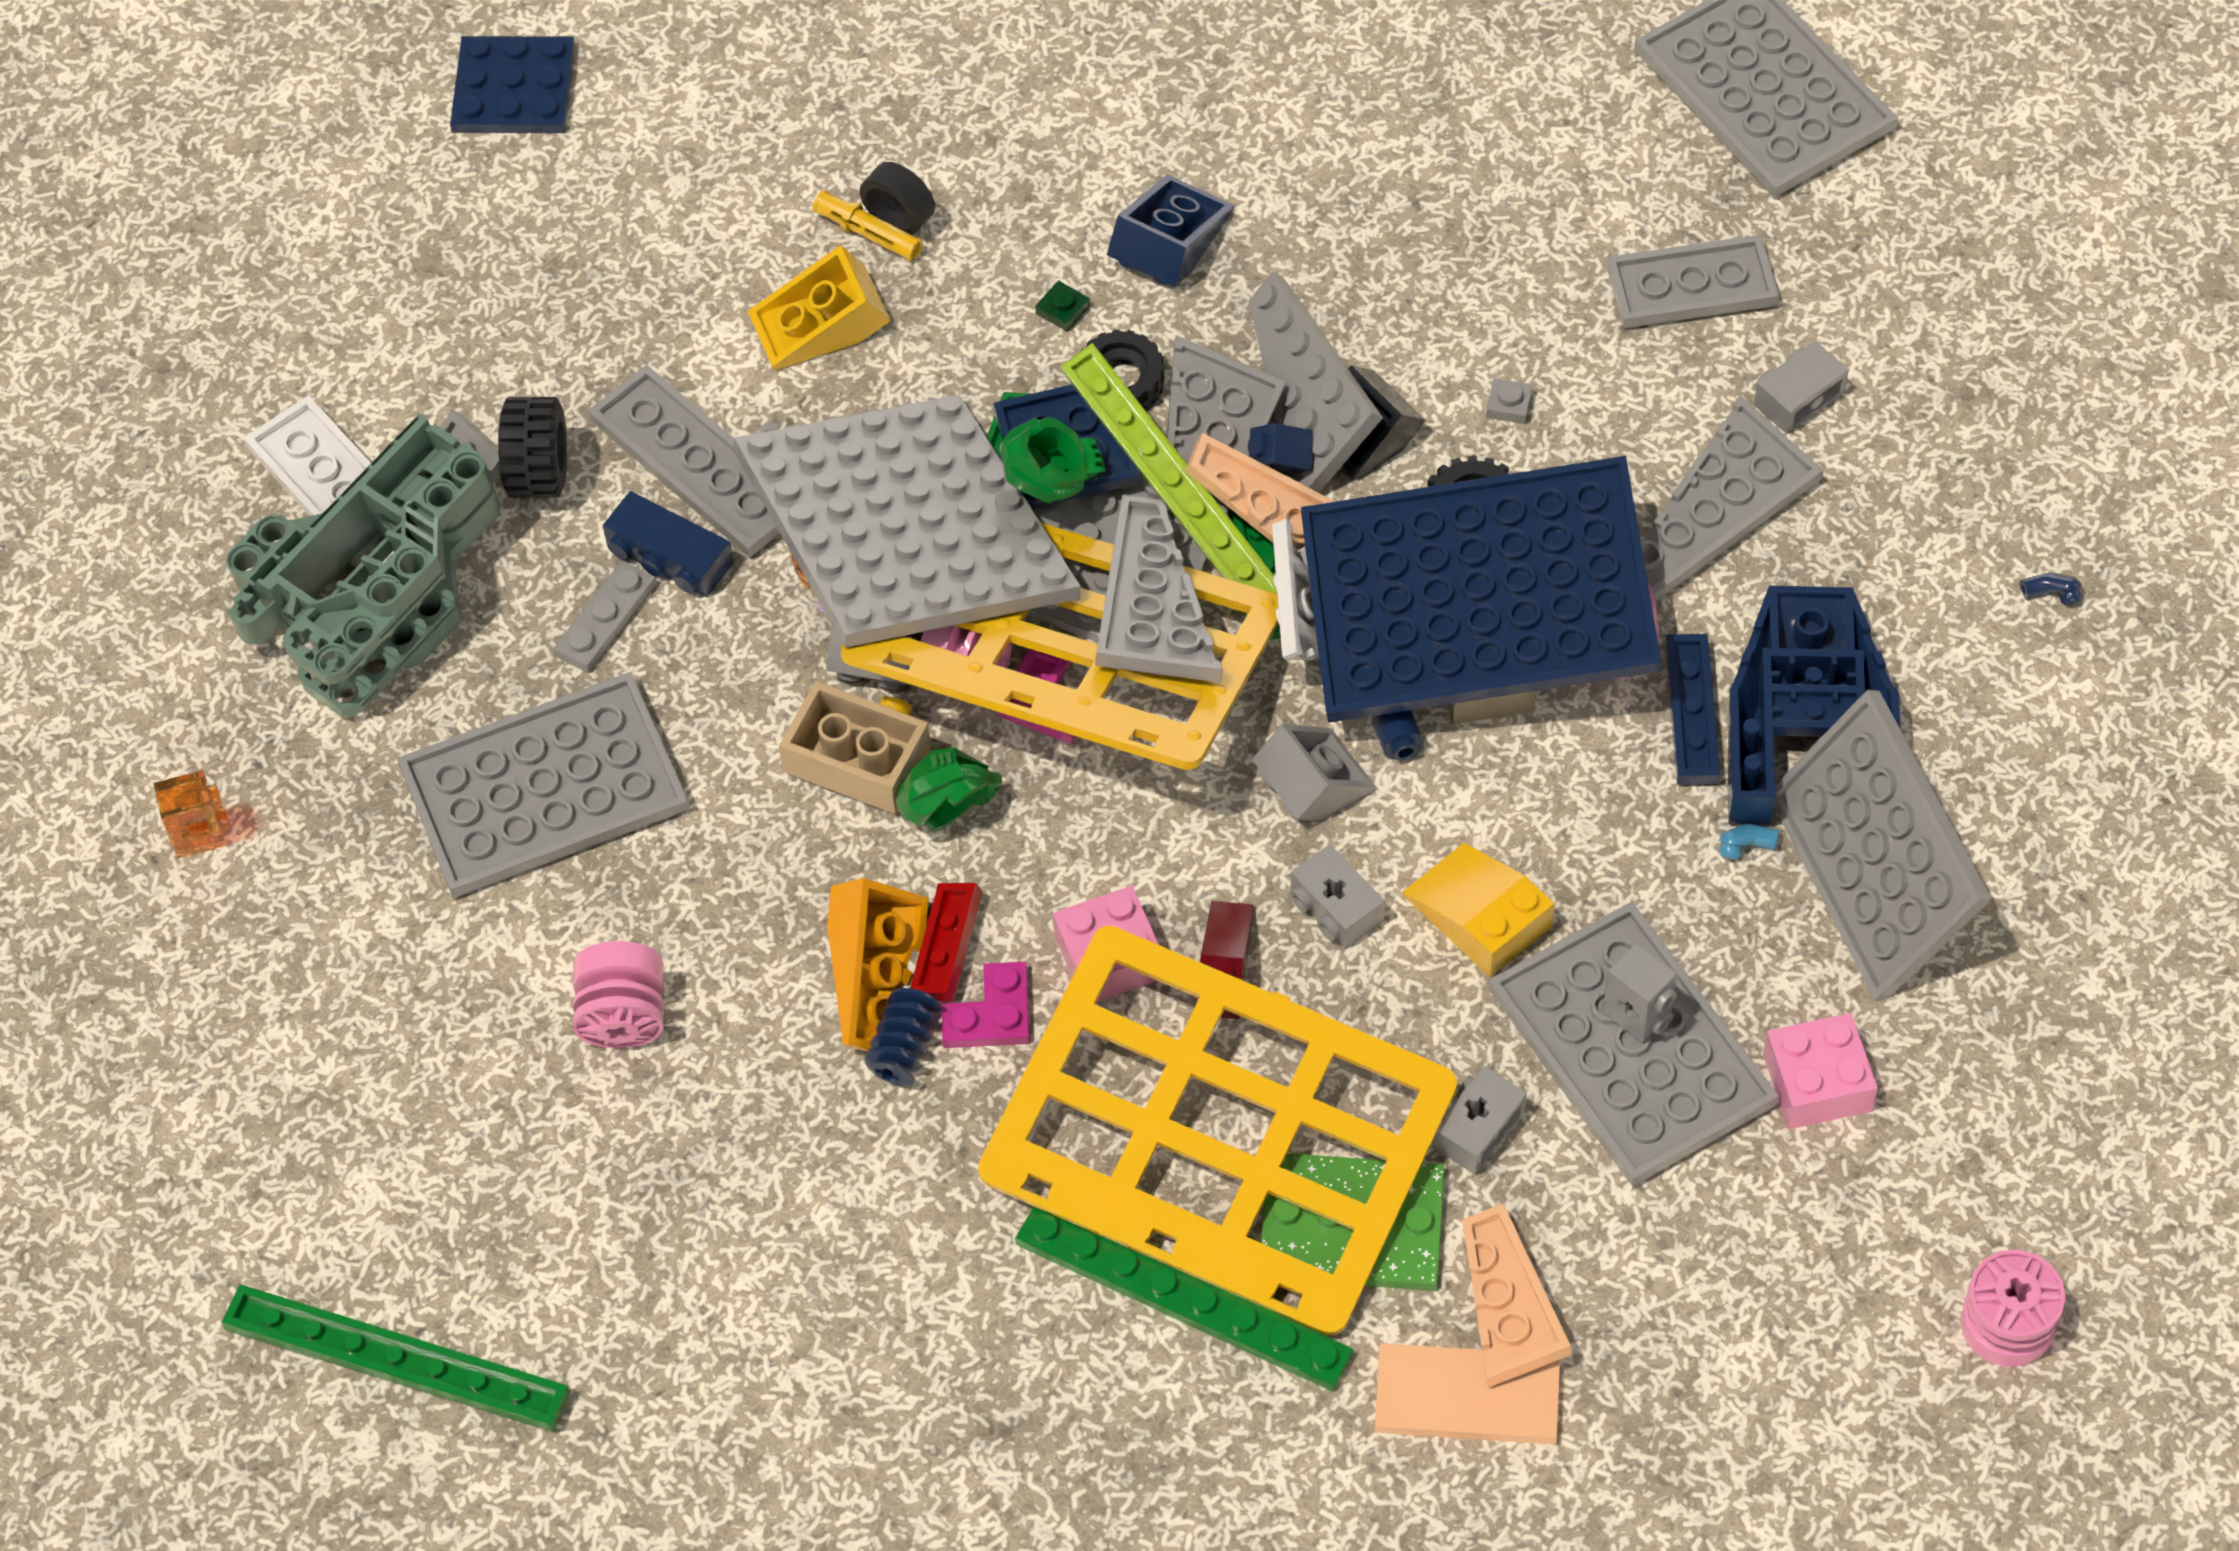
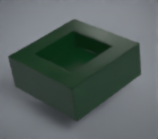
[1035,280,1090,332]

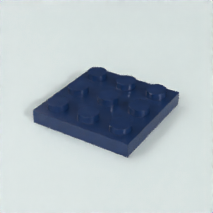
[450,36,575,133]
[993,384,1141,509]

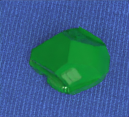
[999,417,1105,504]
[896,747,1002,832]

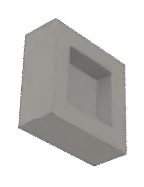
[1486,378,1533,424]

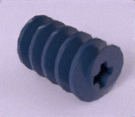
[864,988,942,1087]

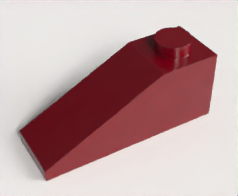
[1196,900,1254,1019]

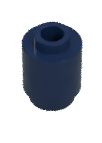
[1372,710,1423,761]

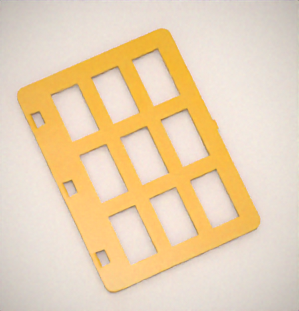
[840,522,1279,770]
[978,926,1457,1335]

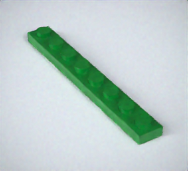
[1015,1206,1353,1392]
[221,1284,570,1432]

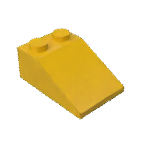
[748,245,890,370]
[1402,843,1555,977]

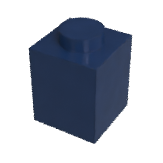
[1248,423,1313,475]

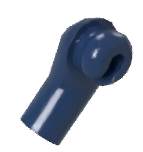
[2019,572,2083,605]

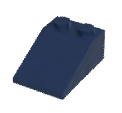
[1107,174,1235,287]

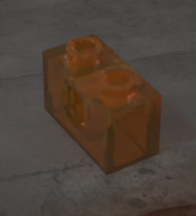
[154,770,231,859]

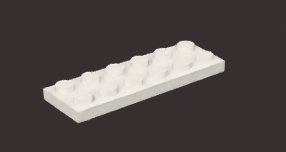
[243,395,417,580]

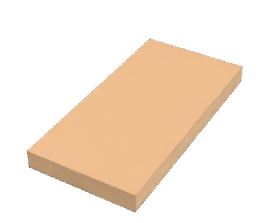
[1374,1343,1560,1445]

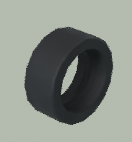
[859,162,935,236]

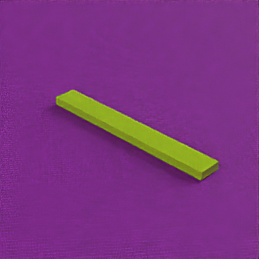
[1060,343,1277,594]

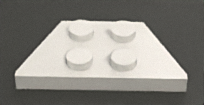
[1272,519,1319,660]

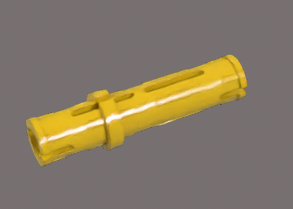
[812,189,923,262]

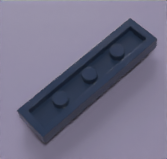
[1665,633,1720,785]

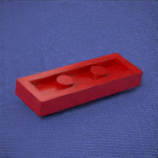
[910,883,983,1002]

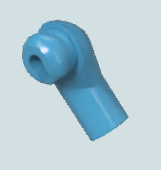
[1719,824,1779,859]

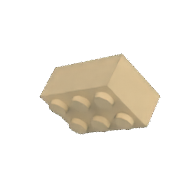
[779,681,932,815]

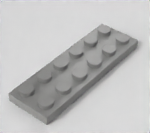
[588,365,780,558]

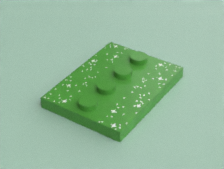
[1261,1153,1445,1291]

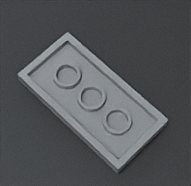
[1606,234,1779,329]

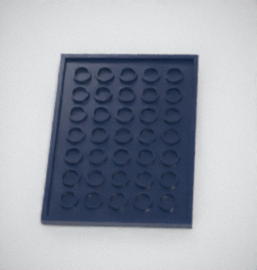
[1300,456,1662,723]

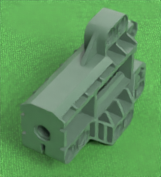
[226,414,501,717]

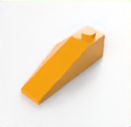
[827,878,929,1052]

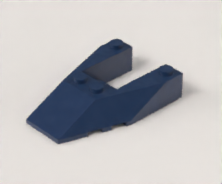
[1727,585,1901,825]

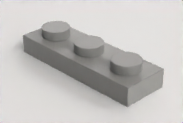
[553,560,657,673]

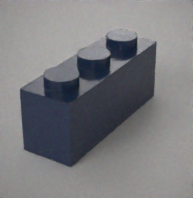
[602,491,734,598]

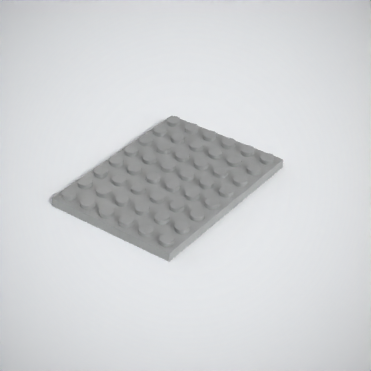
[734,395,1080,648]

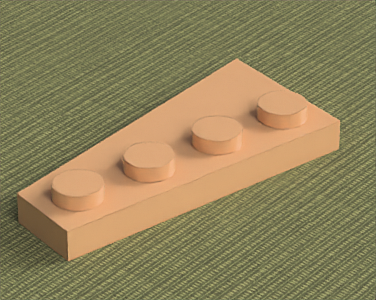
[1184,433,1335,550]
[1462,1204,1572,1388]

